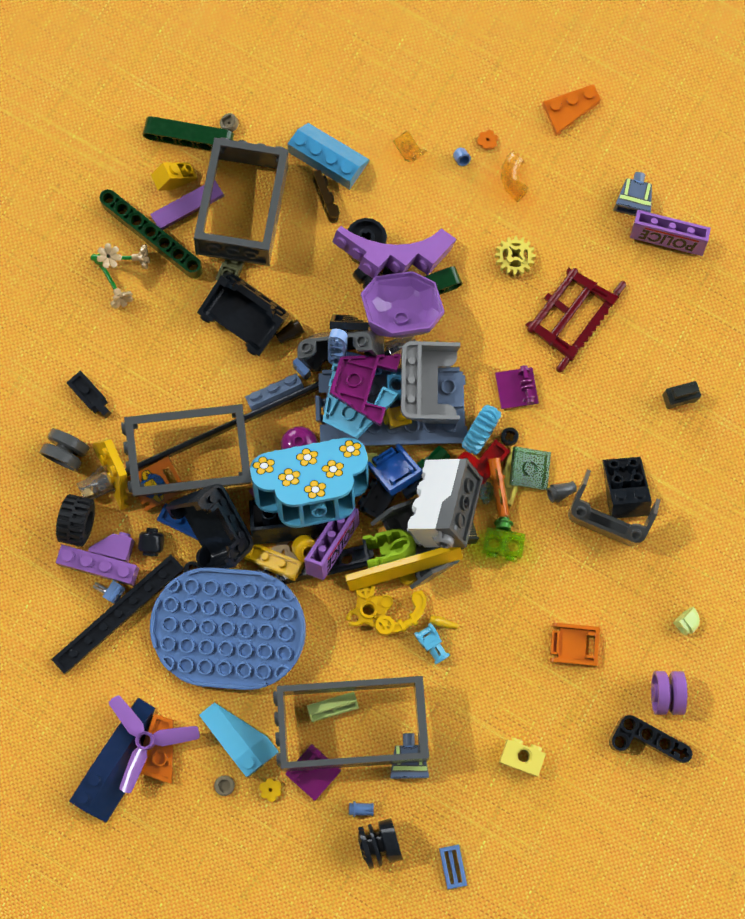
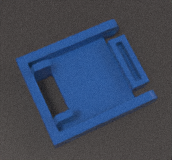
[368,443,423,496]

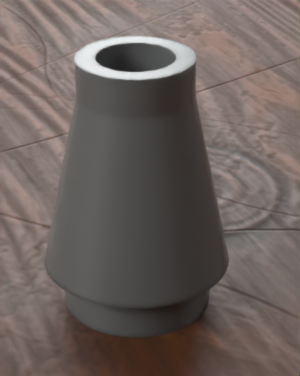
[547,481,577,503]

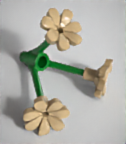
[91,243,150,309]

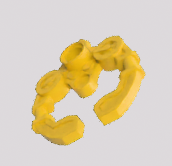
[346,573,427,636]

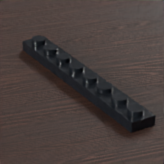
[51,555,184,674]

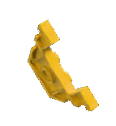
[92,439,128,511]

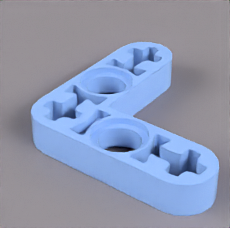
[328,329,383,375]

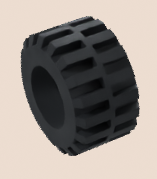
[56,494,95,547]

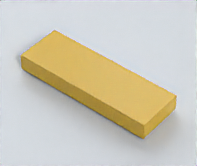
[244,544,304,581]

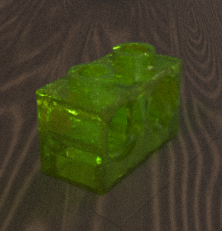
[482,527,526,562]

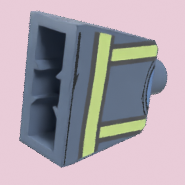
[613,172,652,216]
[390,733,429,779]

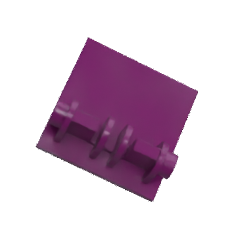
[495,365,539,409]
[285,744,341,801]

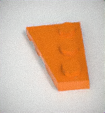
[543,84,601,136]

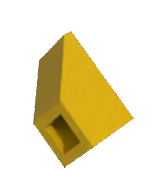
[151,162,197,191]

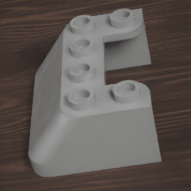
[401,341,460,424]

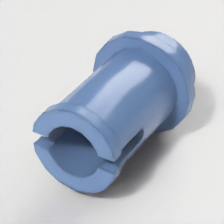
[349,801,374,817]

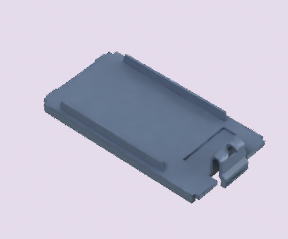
[315,367,467,446]

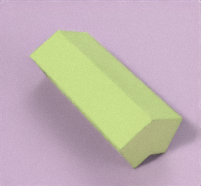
[307,692,359,722]

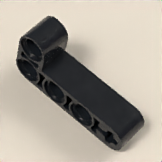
[609,715,693,763]

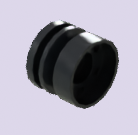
[358,818,403,869]

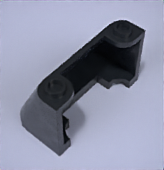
[197,272,289,356]
[165,484,253,569]

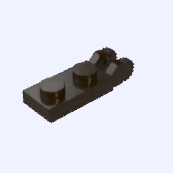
[313,170,340,223]

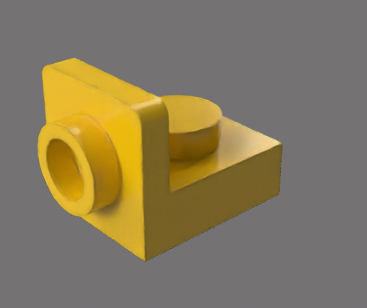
[383,406,412,429]

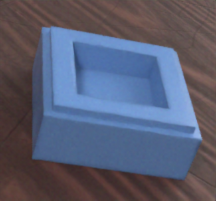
[293,357,311,380]

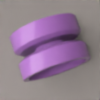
[651,671,687,715]

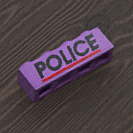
[630,210,711,256]
[304,508,359,580]

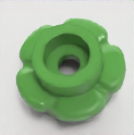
[494,517,513,533]

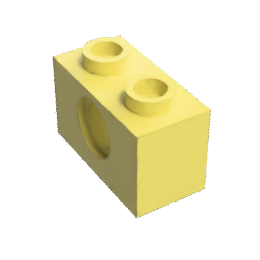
[499,737,546,777]

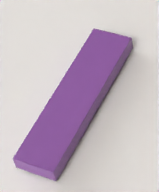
[150,180,224,230]

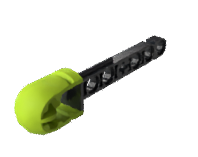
[256,529,416,584]

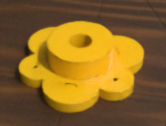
[259,778,282,802]

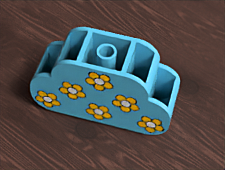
[250,438,369,528]

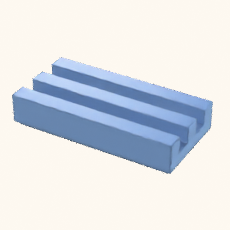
[439,844,467,889]

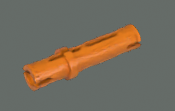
[488,458,510,517]

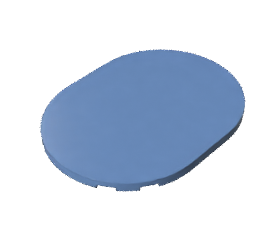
[150,568,306,690]

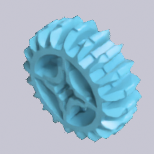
[462,405,501,455]

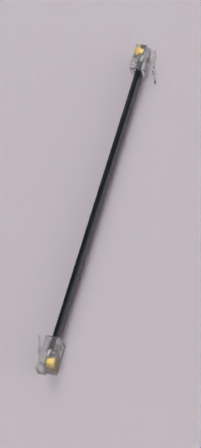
[76,336,416,499]

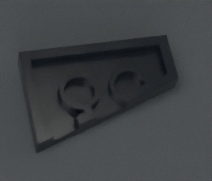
[330,314,369,331]

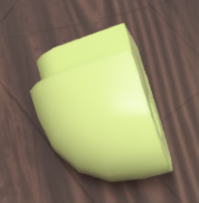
[673,607,700,635]

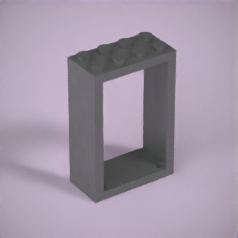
[194,137,288,266]
[121,404,252,497]

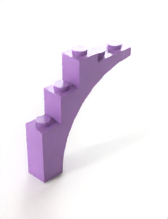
[332,226,456,278]

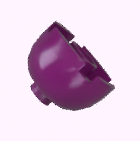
[281,426,318,450]

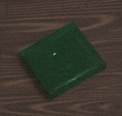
[509,446,551,490]

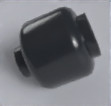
[138,528,164,556]

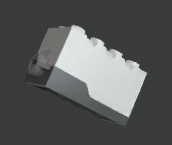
[407,459,483,548]

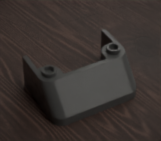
[568,469,660,546]
[371,497,460,589]

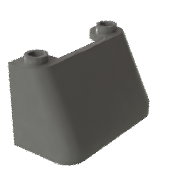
[297,327,385,372]

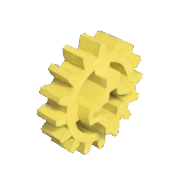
[495,236,536,277]

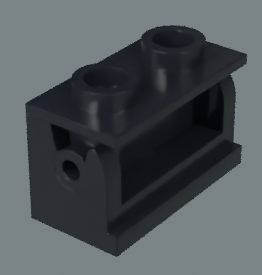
[358,478,397,520]

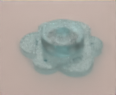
[479,482,494,504]

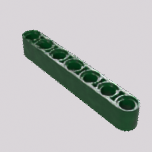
[99,189,203,279]

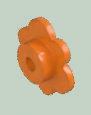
[477,130,498,150]

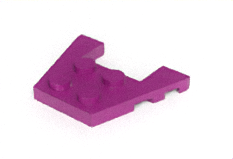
[330,354,401,426]

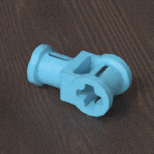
[414,623,450,665]

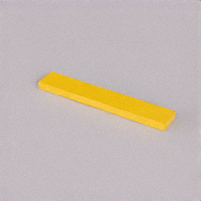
[345,547,463,591]

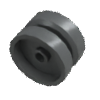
[39,428,90,472]

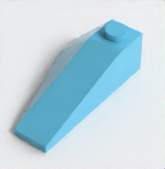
[199,702,279,777]

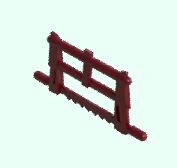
[525,267,626,373]

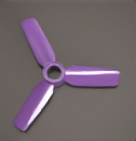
[109,695,200,793]

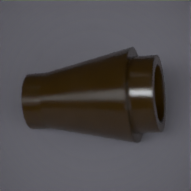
[275,319,305,344]

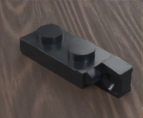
[66,370,111,418]

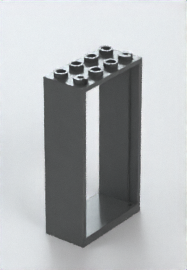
[273,676,429,772]

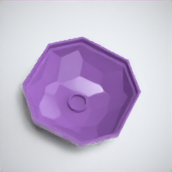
[361,271,444,338]

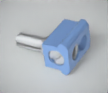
[93,580,126,604]

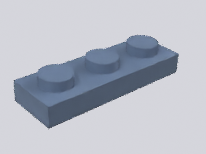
[245,373,304,411]

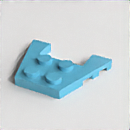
[323,362,400,439]

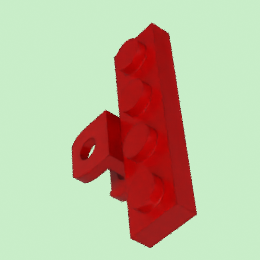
[457,439,510,487]

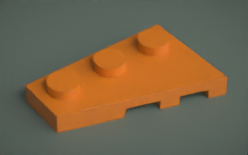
[140,714,174,784]

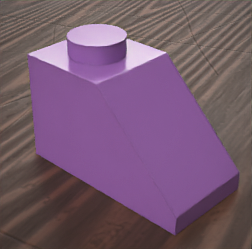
[88,532,135,563]

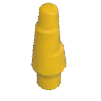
[429,615,458,629]

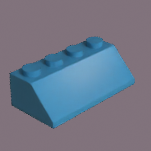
[287,123,370,190]

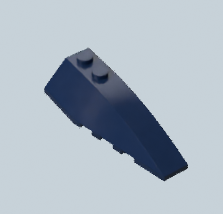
[69,698,155,823]

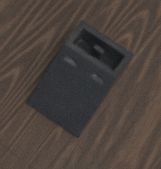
[603,457,652,518]

